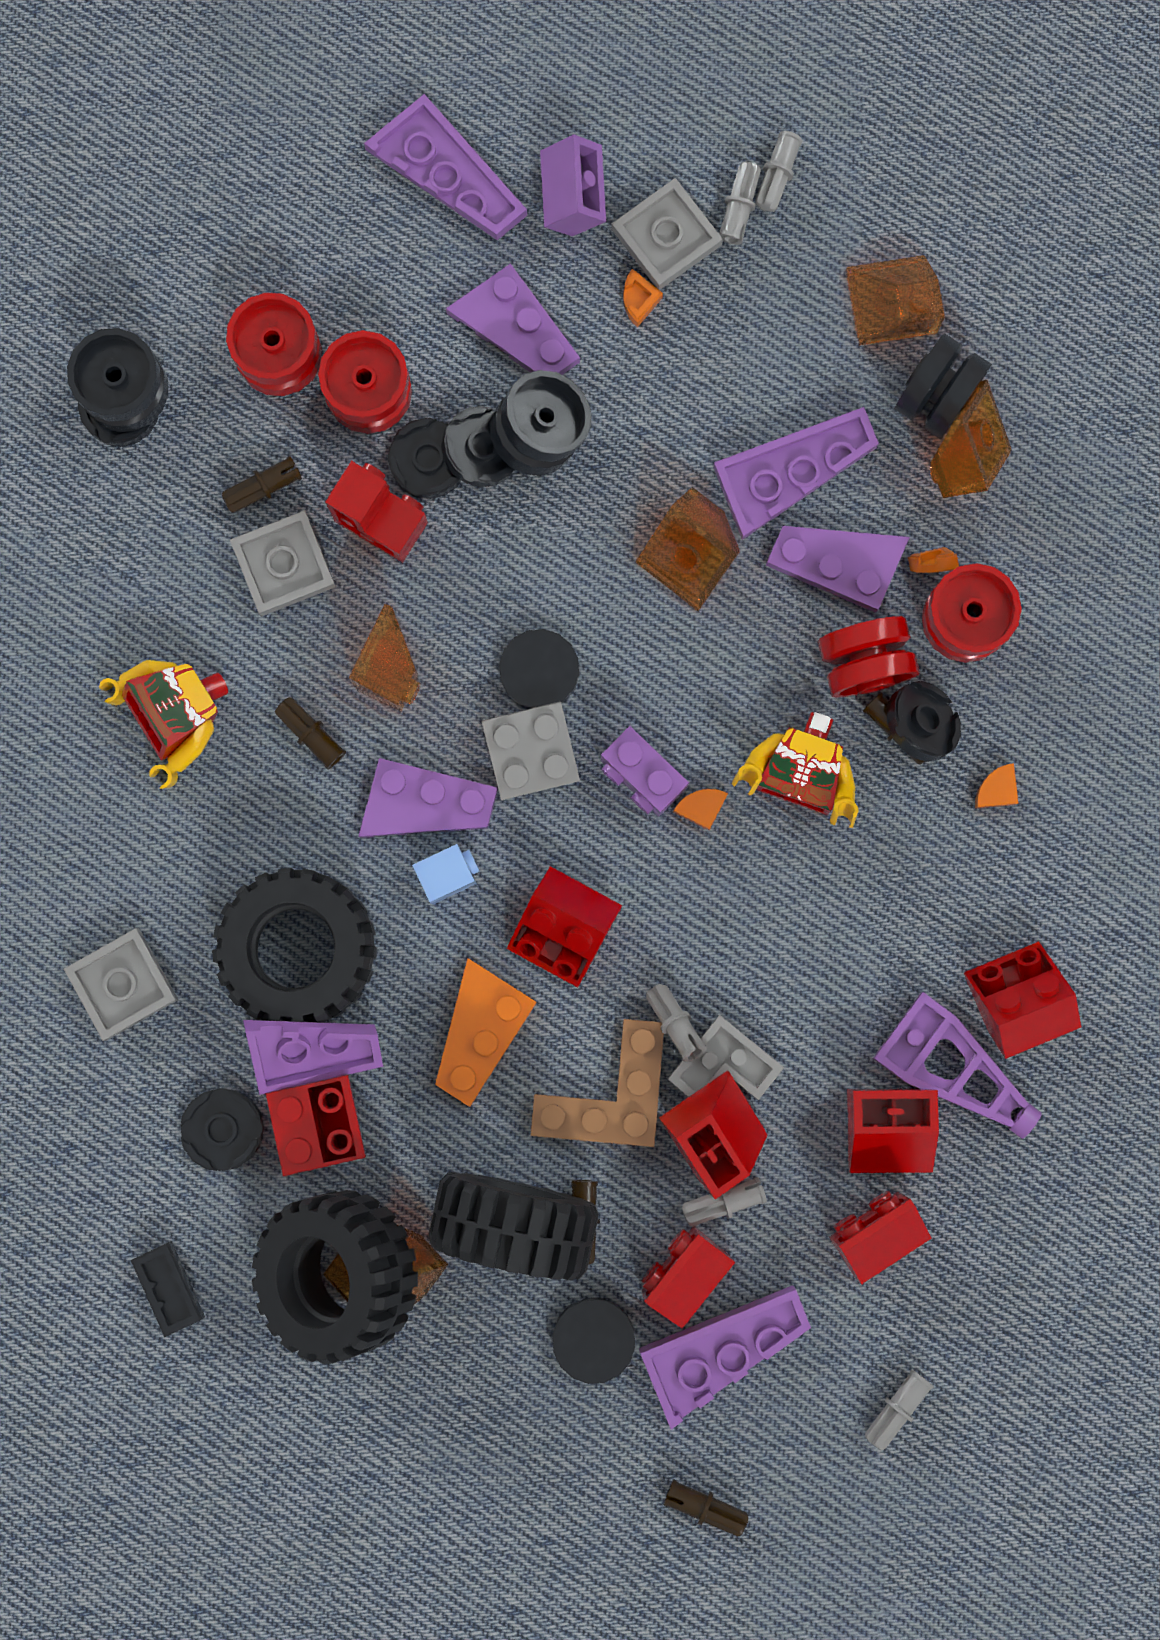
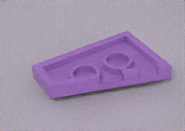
[446,264,580,375]
[766,526,910,613]
[358,758,498,838]
[243,1020,383,1095]

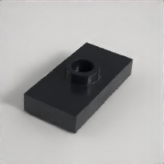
[131,1241,205,1337]

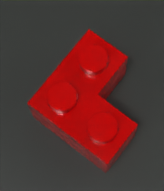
[325,460,428,563]

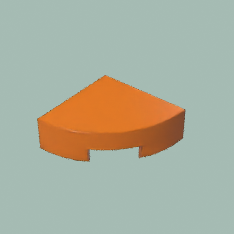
[623,269,663,327]
[908,547,959,573]
[975,763,1018,809]
[673,789,728,830]

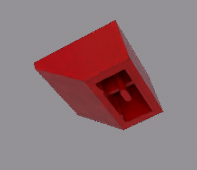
[506,866,622,988]
[964,942,1081,1059]
[659,1070,768,1200]
[266,1075,366,1176]
[847,1089,939,1173]
[829,1191,932,1285]
[641,1226,735,1328]

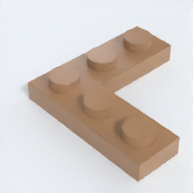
[531,1019,664,1147]

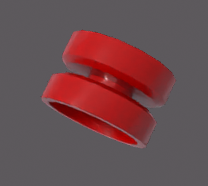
[226,293,322,396]
[318,330,412,434]
[922,563,1022,663]
[818,616,920,698]

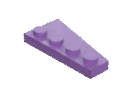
[364,94,527,240]
[713,407,879,540]
[639,1285,811,1429]

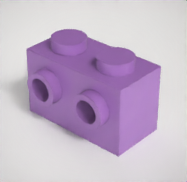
[540,134,606,237]
[601,726,689,817]

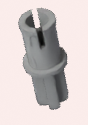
[755,131,803,212]
[719,161,761,245]
[646,984,707,1062]
[682,1177,767,1226]
[865,1369,934,1450]

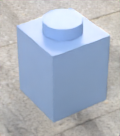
[412,844,480,905]

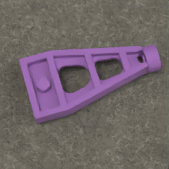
[873,992,1042,1139]

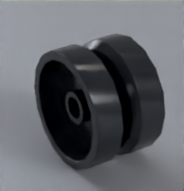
[67,328,169,432]
[894,333,992,440]
[490,370,591,476]

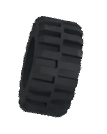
[212,868,377,1023]
[428,1172,599,1280]
[252,1190,418,1364]

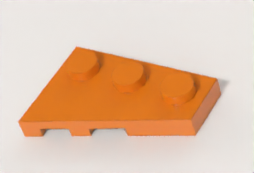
[435,958,537,1107]

